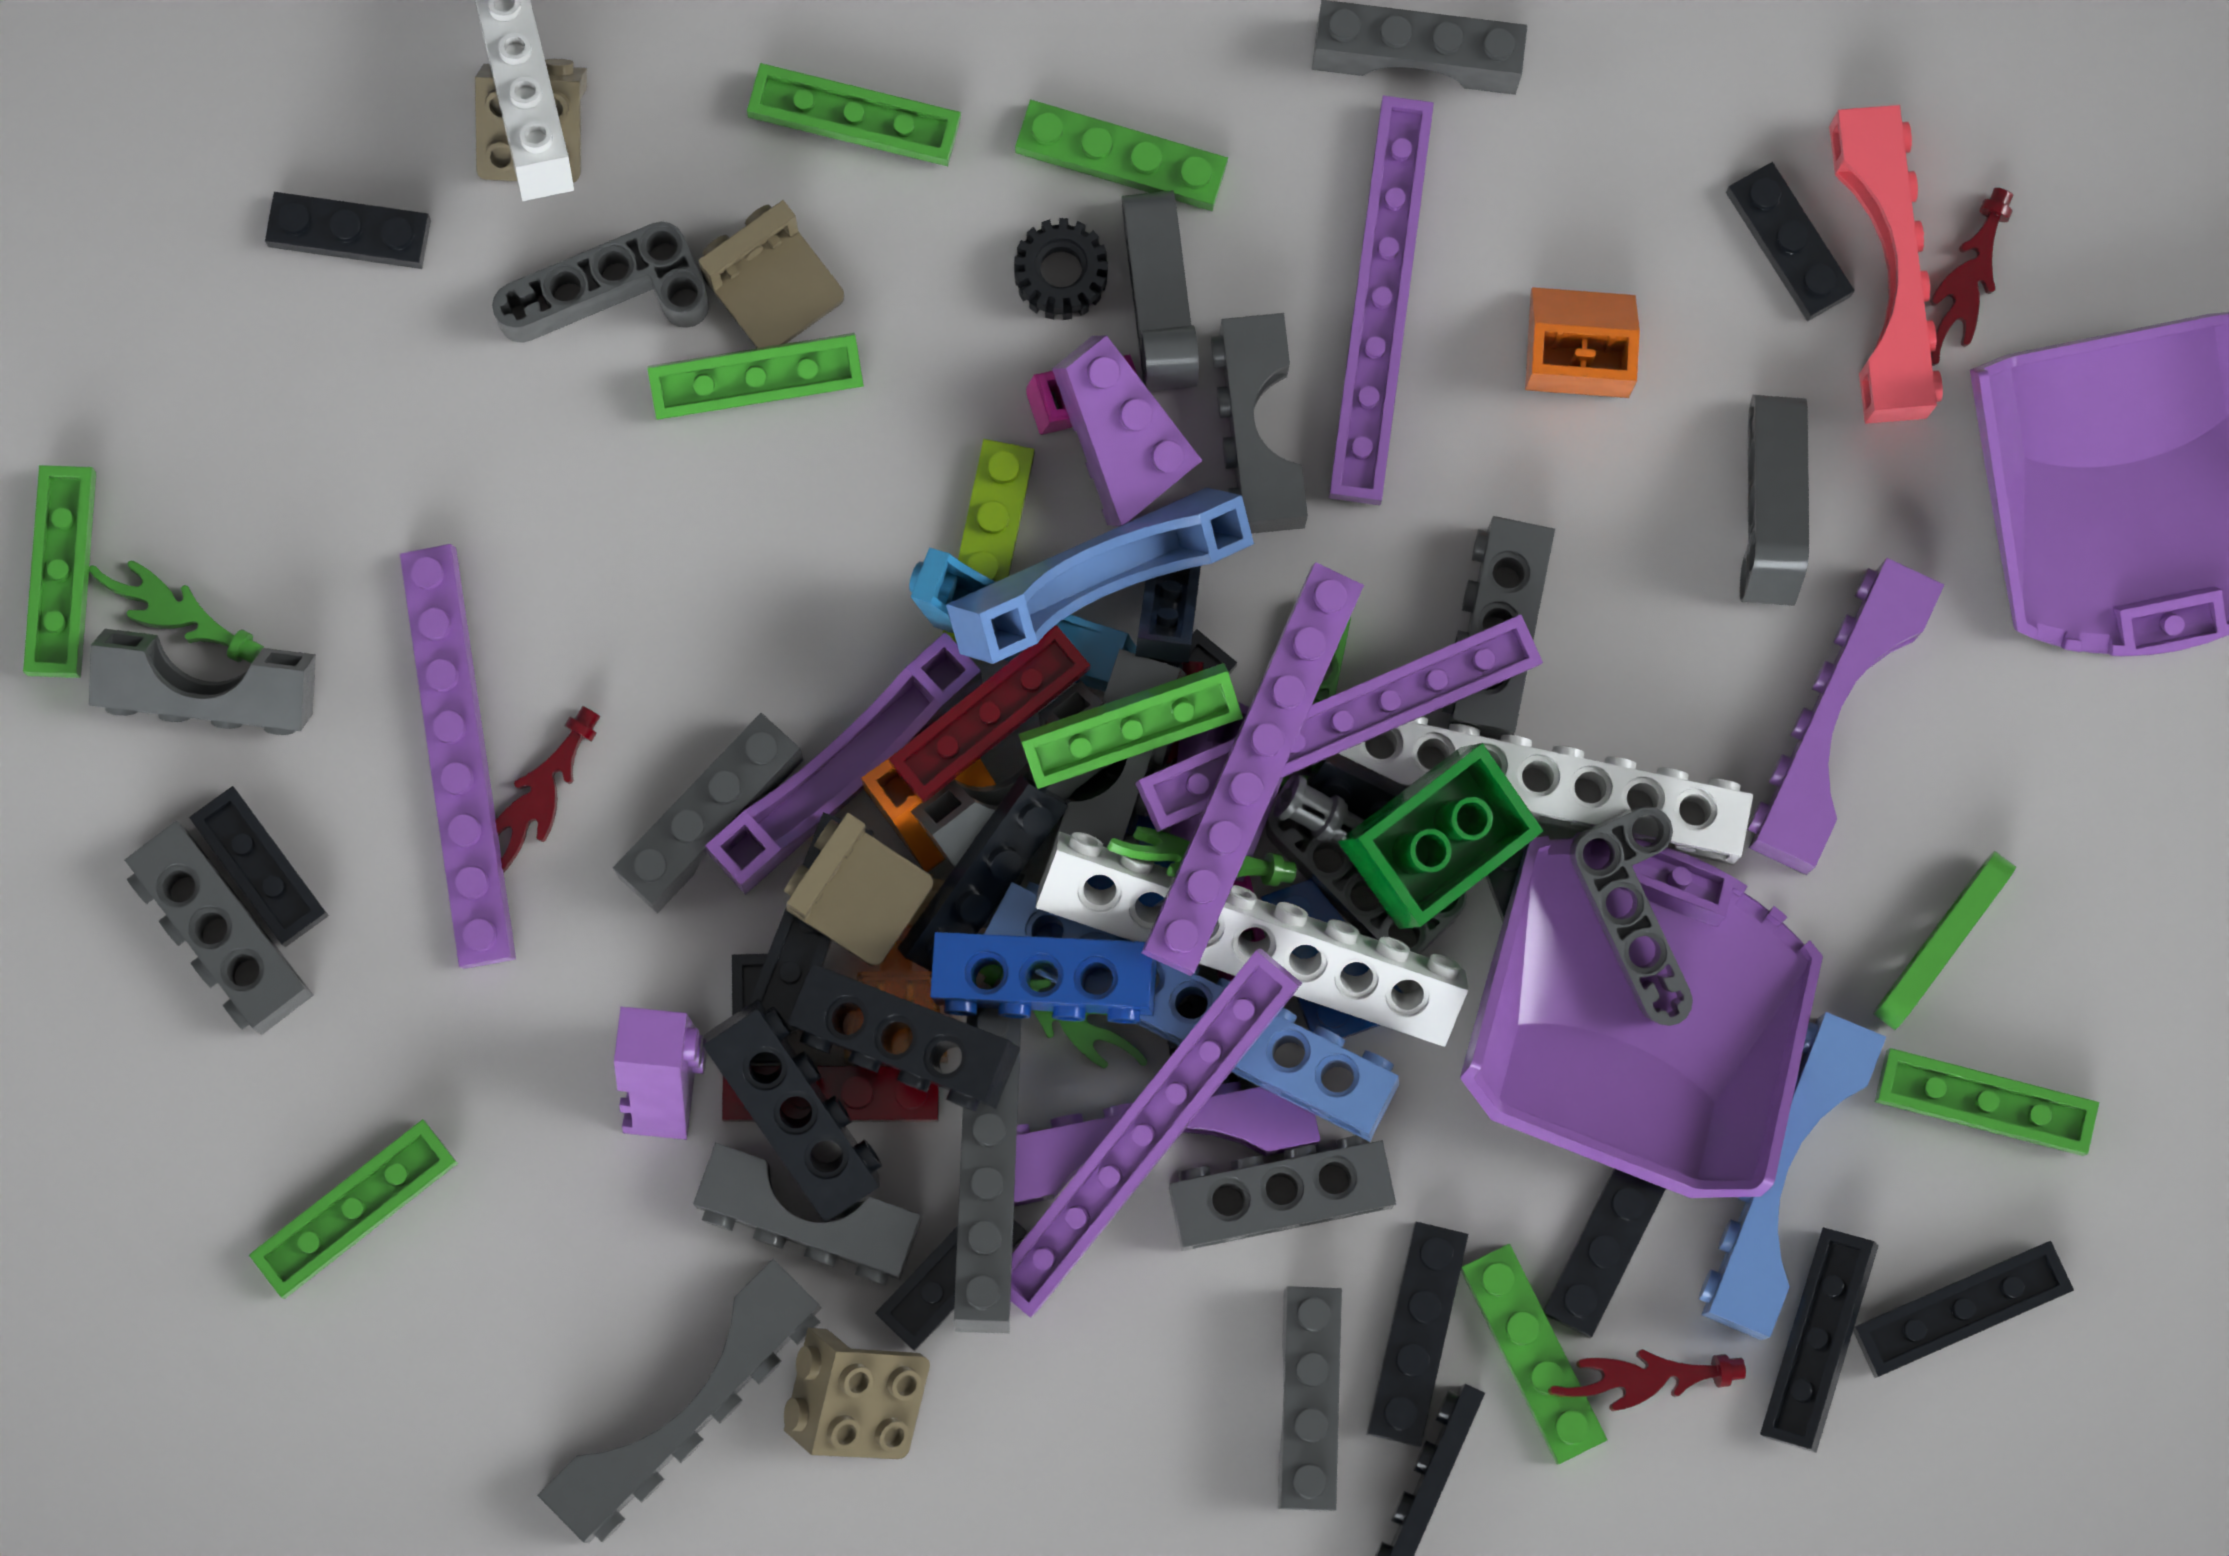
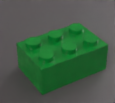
[1338,743,1543,929]

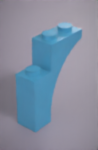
[909,547,1136,692]

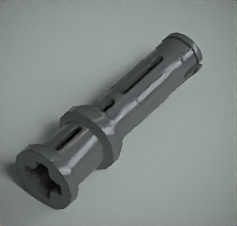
[1273,774,1365,841]

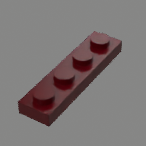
[889,625,1090,804]
[722,1066,939,1122]

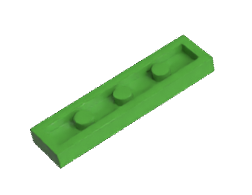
[747,63,961,167]
[1015,99,1228,211]
[647,333,864,420]
[23,465,96,678]
[1018,663,1243,789]
[1874,1048,2100,1156]
[249,1119,458,1299]
[1461,1243,1608,1465]

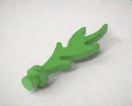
[89,560,264,663]
[1107,826,1297,886]
[979,965,1147,1068]

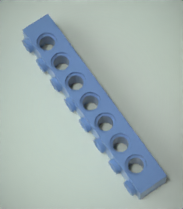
[984,882,1399,1142]

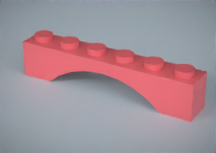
[1829,105,1943,424]

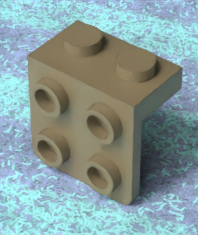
[475,59,587,183]
[698,200,844,348]
[784,812,933,966]
[784,1328,930,1459]

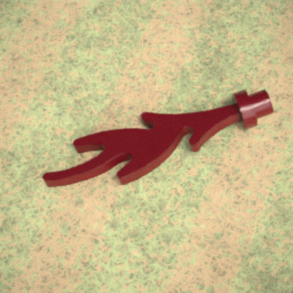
[1930,188,2013,366]
[495,706,601,872]
[1548,1349,1746,1411]

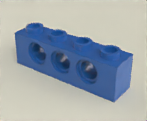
[930,932,1157,1024]

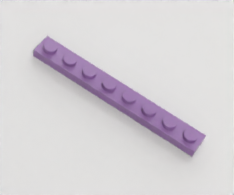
[1329,95,1434,506]
[400,544,516,969]
[1141,562,1364,976]
[1135,615,1543,832]
[1011,948,1302,1318]

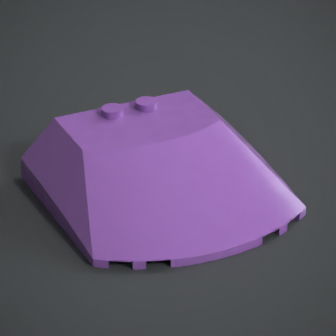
[1970,312,2229,656]
[1460,833,1823,1198]

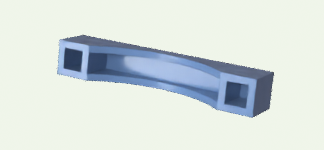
[946,487,1254,664]
[1698,1012,1886,1340]

